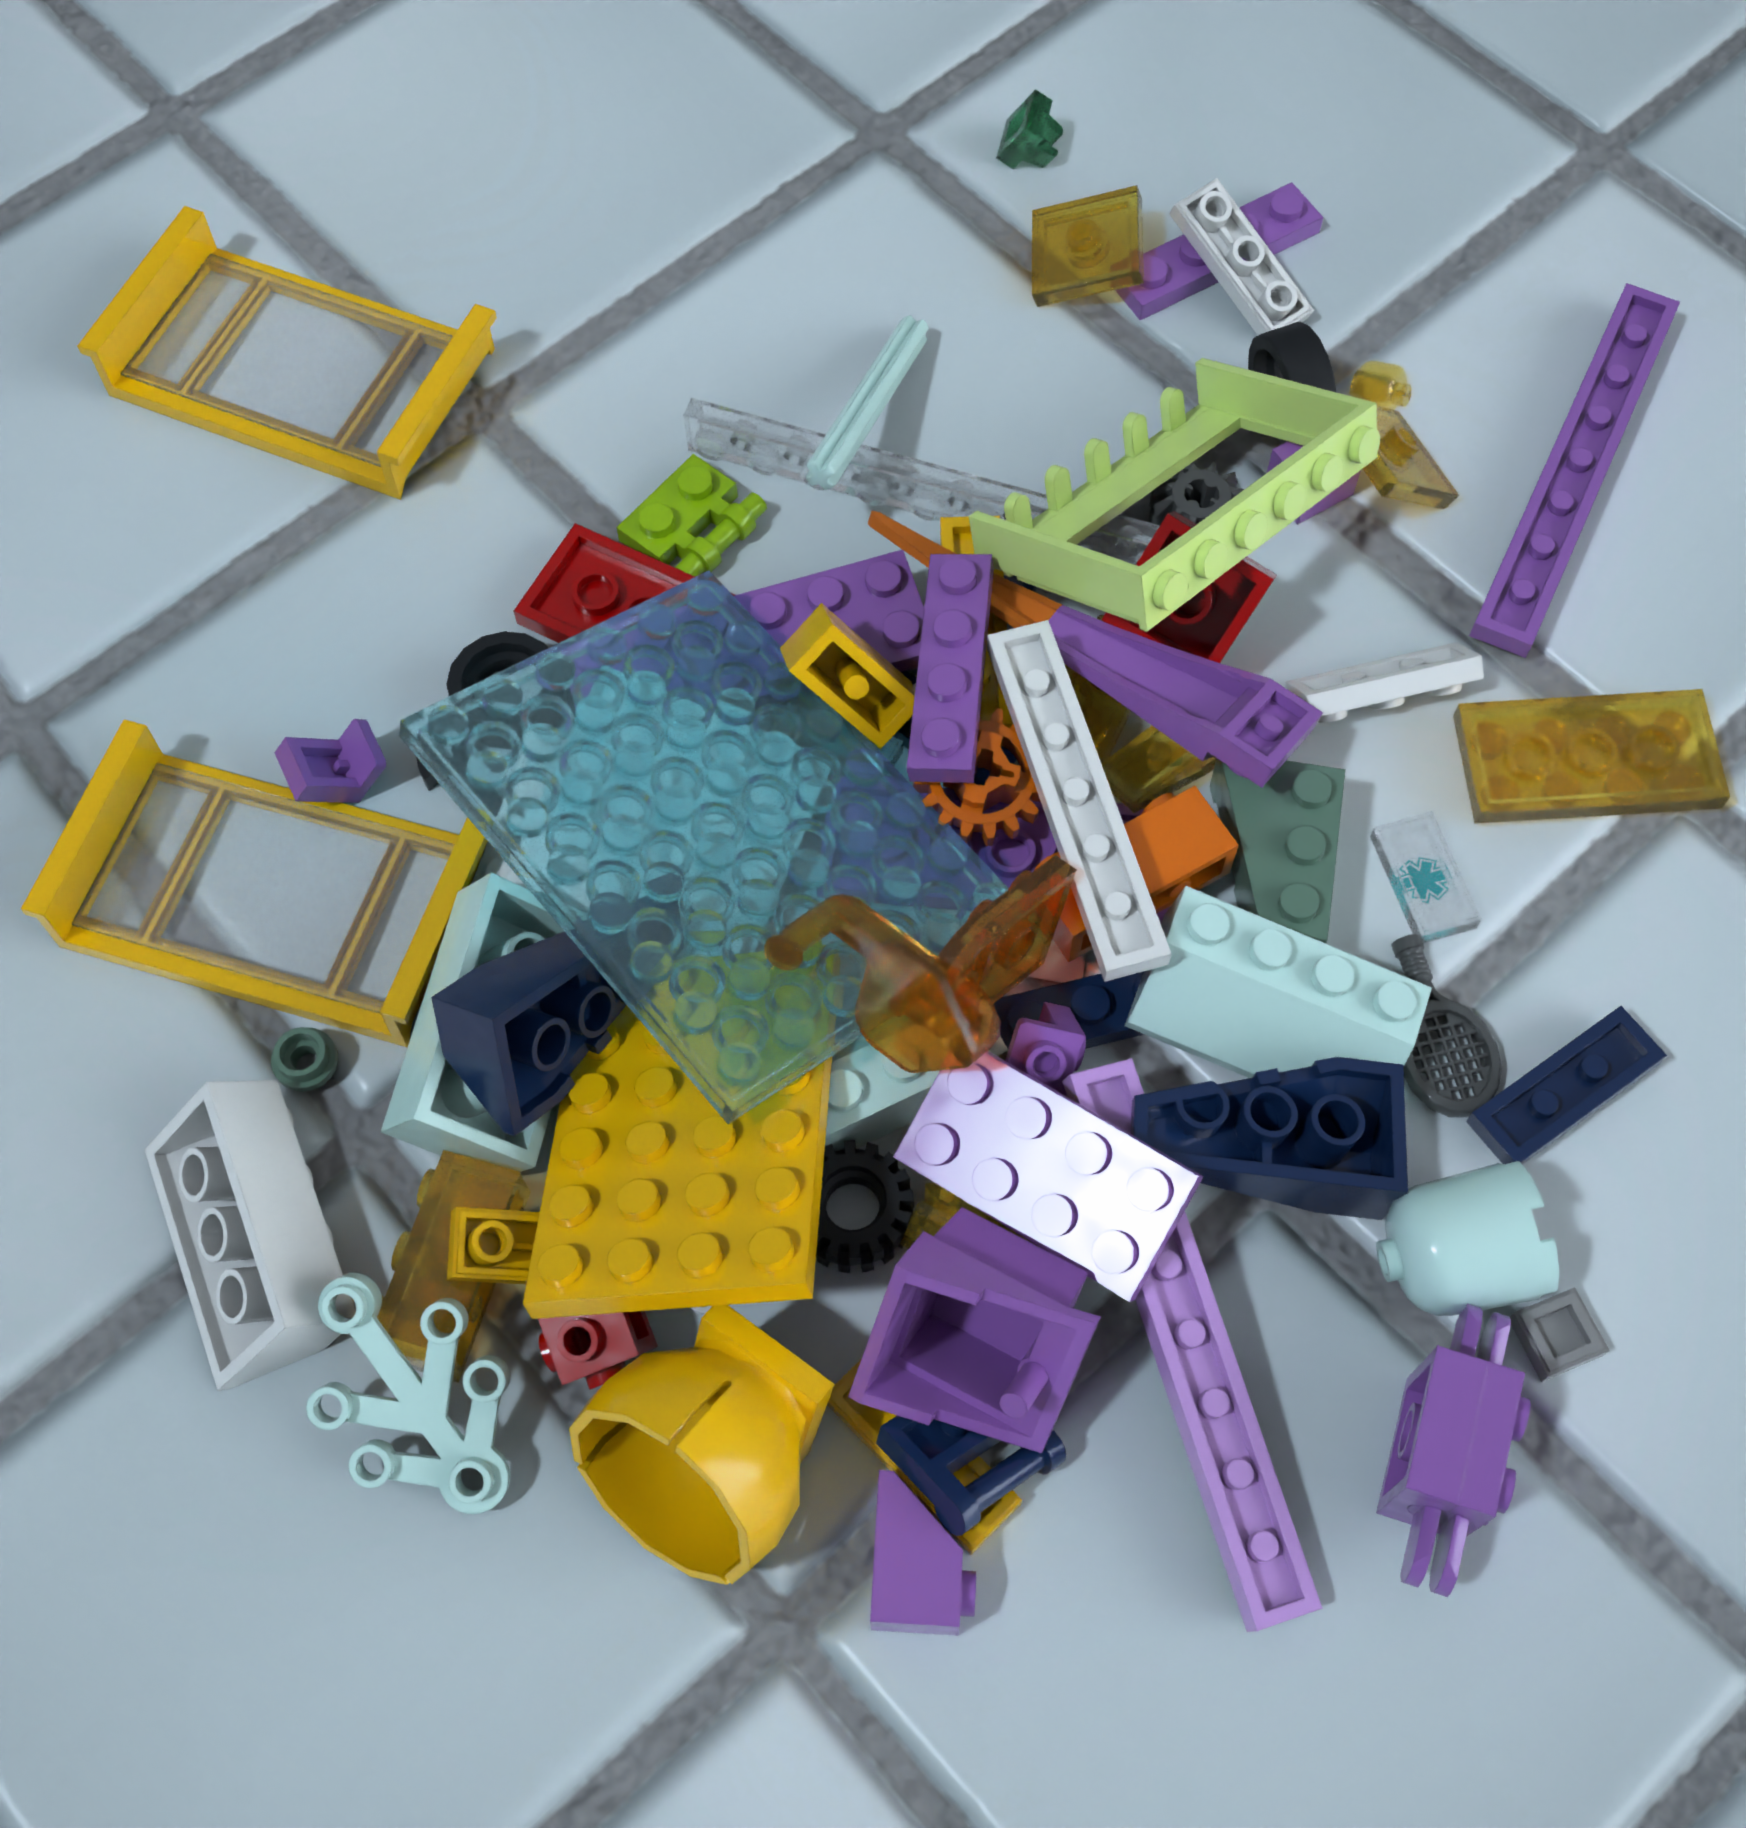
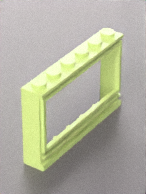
[969,358,1380,632]

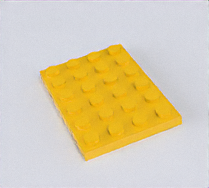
[523,947,839,1319]

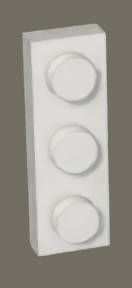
[1285,642,1484,723]

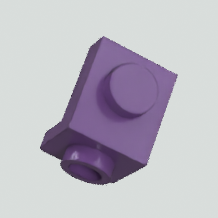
[274,719,386,803]
[1005,1002,1086,1096]

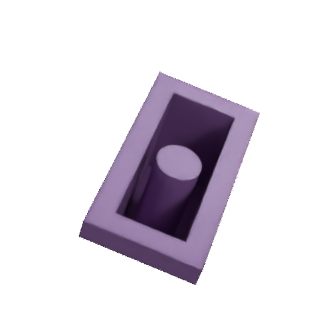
[870,1470,976,1636]

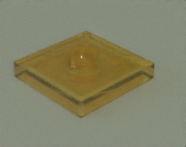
[1032,185,1144,307]
[1363,406,1459,509]

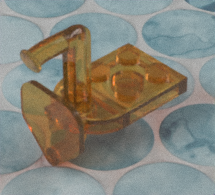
[764,855,1077,1073]

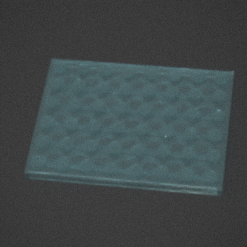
[399,570,1033,1124]

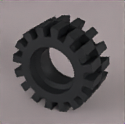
[816,1140,914,1273]

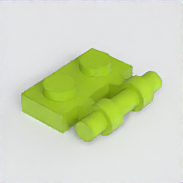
[616,454,767,578]

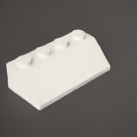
[145,1080,356,1391]

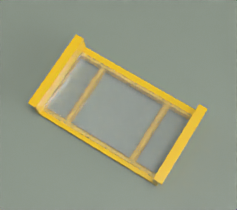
[77,206,497,500]
[21,719,495,1048]

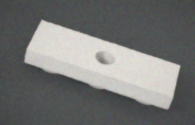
[1169,178,1314,335]

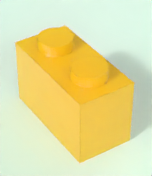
[780,603,915,749]

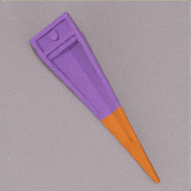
[867,511,1323,788]

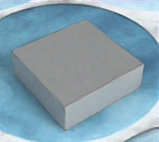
[1510,1287,1610,1382]

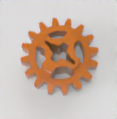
[912,708,1041,846]

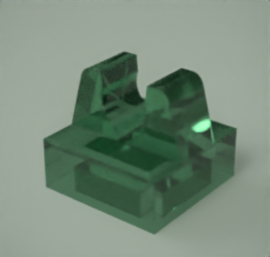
[996,89,1063,169]

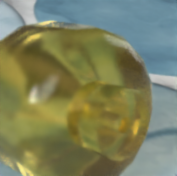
[1349,361,1412,416]

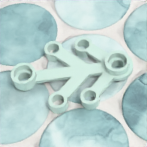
[306,1273,511,1514]

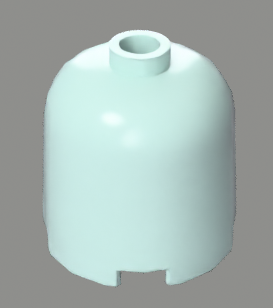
[1376,1161,1559,1316]

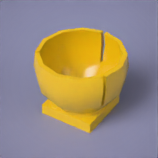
[569,1305,835,1585]

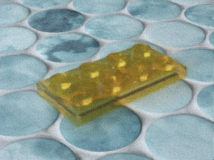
[1453,689,1730,824]

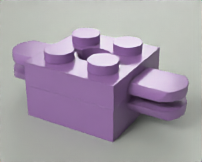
[1376,1304,1531,1597]

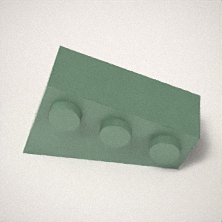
[1209,759,1346,943]

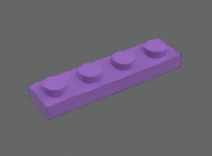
[1110,182,1323,320]
[907,554,994,783]

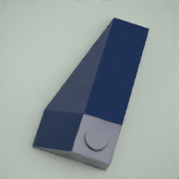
[431,891,683,1136]
[1131,1057,1408,1220]

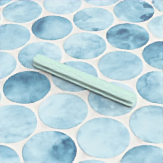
[806,315,929,490]

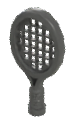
[1391,934,1502,1117]

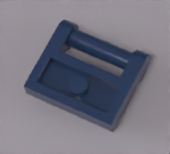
[876,1416,1066,1536]

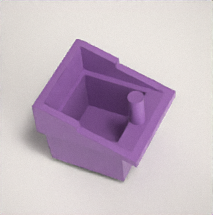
[848,1207,1101,1453]

